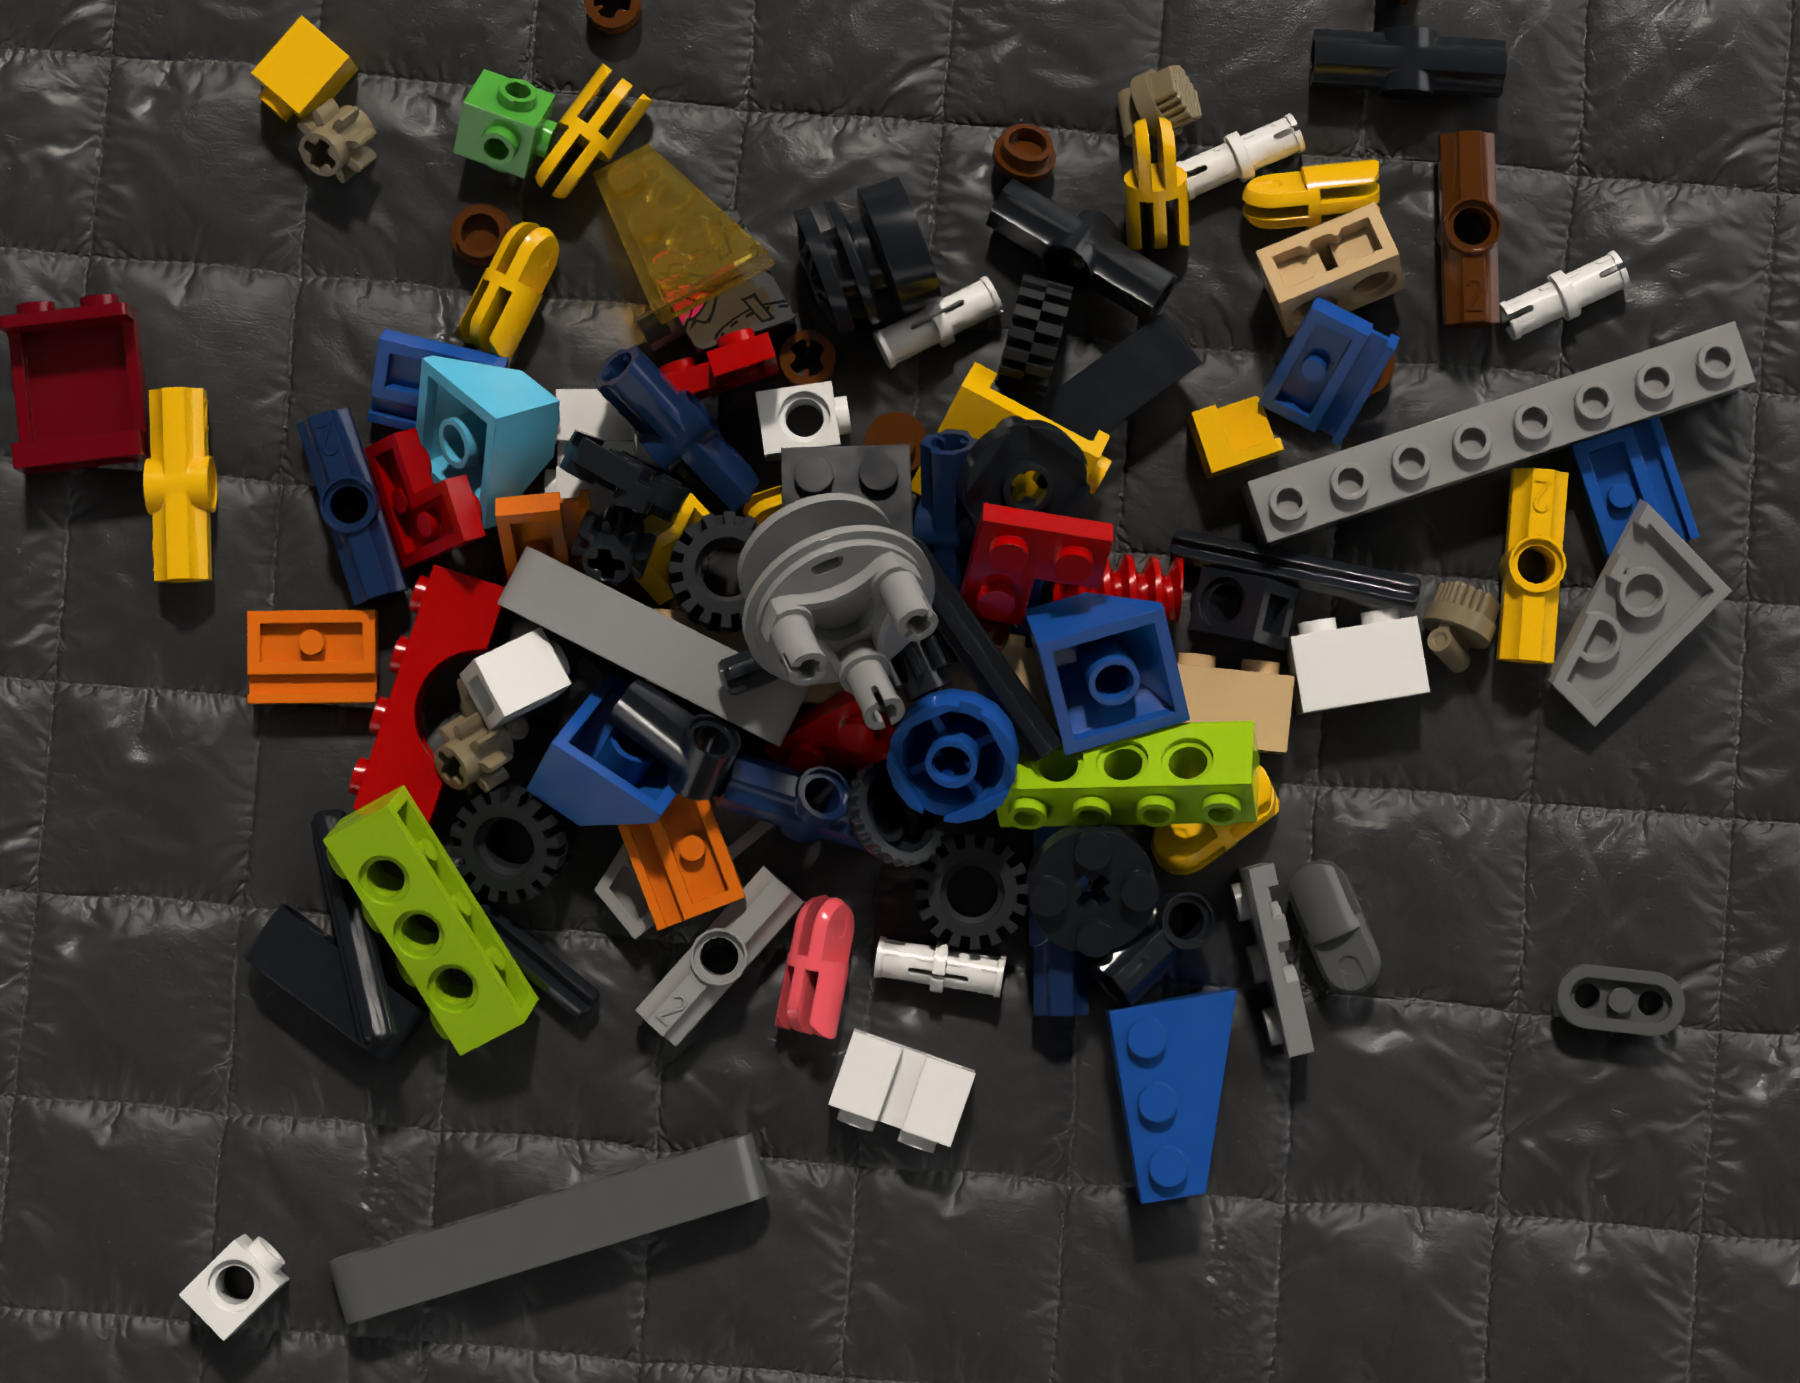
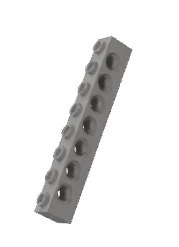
[1240,321,1756,547]

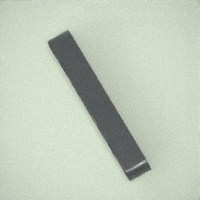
[328,1132,770,1324]

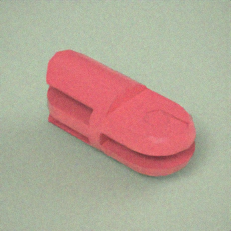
[774,895,855,1039]

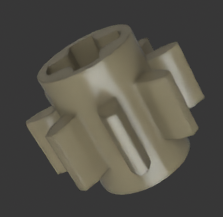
[297,98,377,183]
[434,712,514,796]

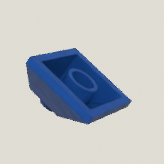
[1025,592,1190,756]
[526,670,678,826]

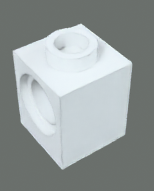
[755,381,852,462]
[459,627,572,731]
[179,1234,289,1341]

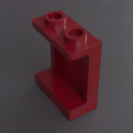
[0,294,151,475]

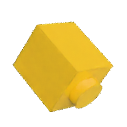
[251,15,358,122]

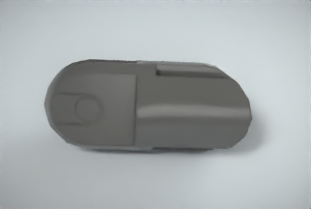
[1288,859,1382,995]

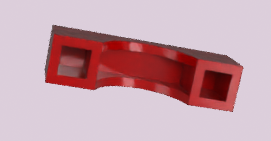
[348,564,508,831]

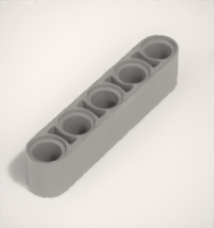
[497,546,809,747]

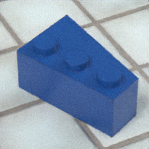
[1105,987,1237,1204]

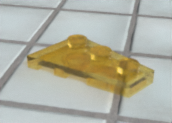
[593,144,776,325]

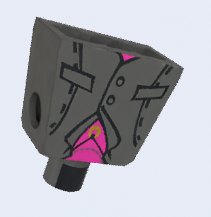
[635,210,797,359]

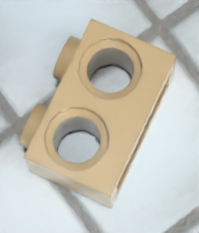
[1256,202,1406,337]

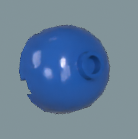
[886,688,1019,823]

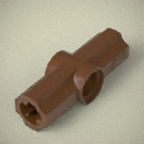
[1435,130,1502,329]

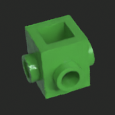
[453,69,559,179]

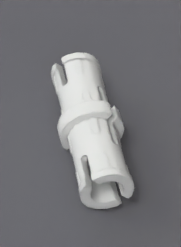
[1176,113,1306,201]
[1499,250,1631,341]
[872,276,1004,369]
[873,936,1006,998]

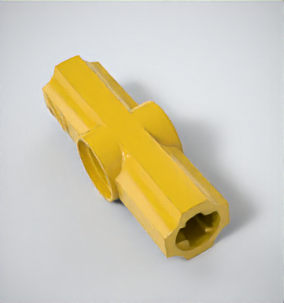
[143,387,218,583]
[1496,468,1569,665]

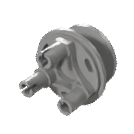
[737,493,939,730]

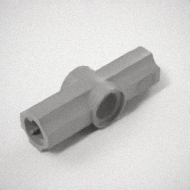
[635,865,805,1047]

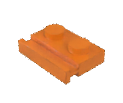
[495,489,603,584]
[247,610,379,705]
[618,794,746,931]

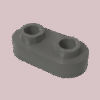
[1553,964,1685,1036]

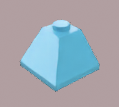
[416,355,560,529]

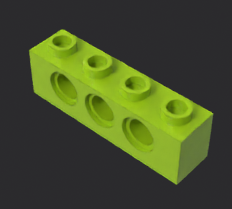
[996,721,1260,830]
[323,785,539,1056]

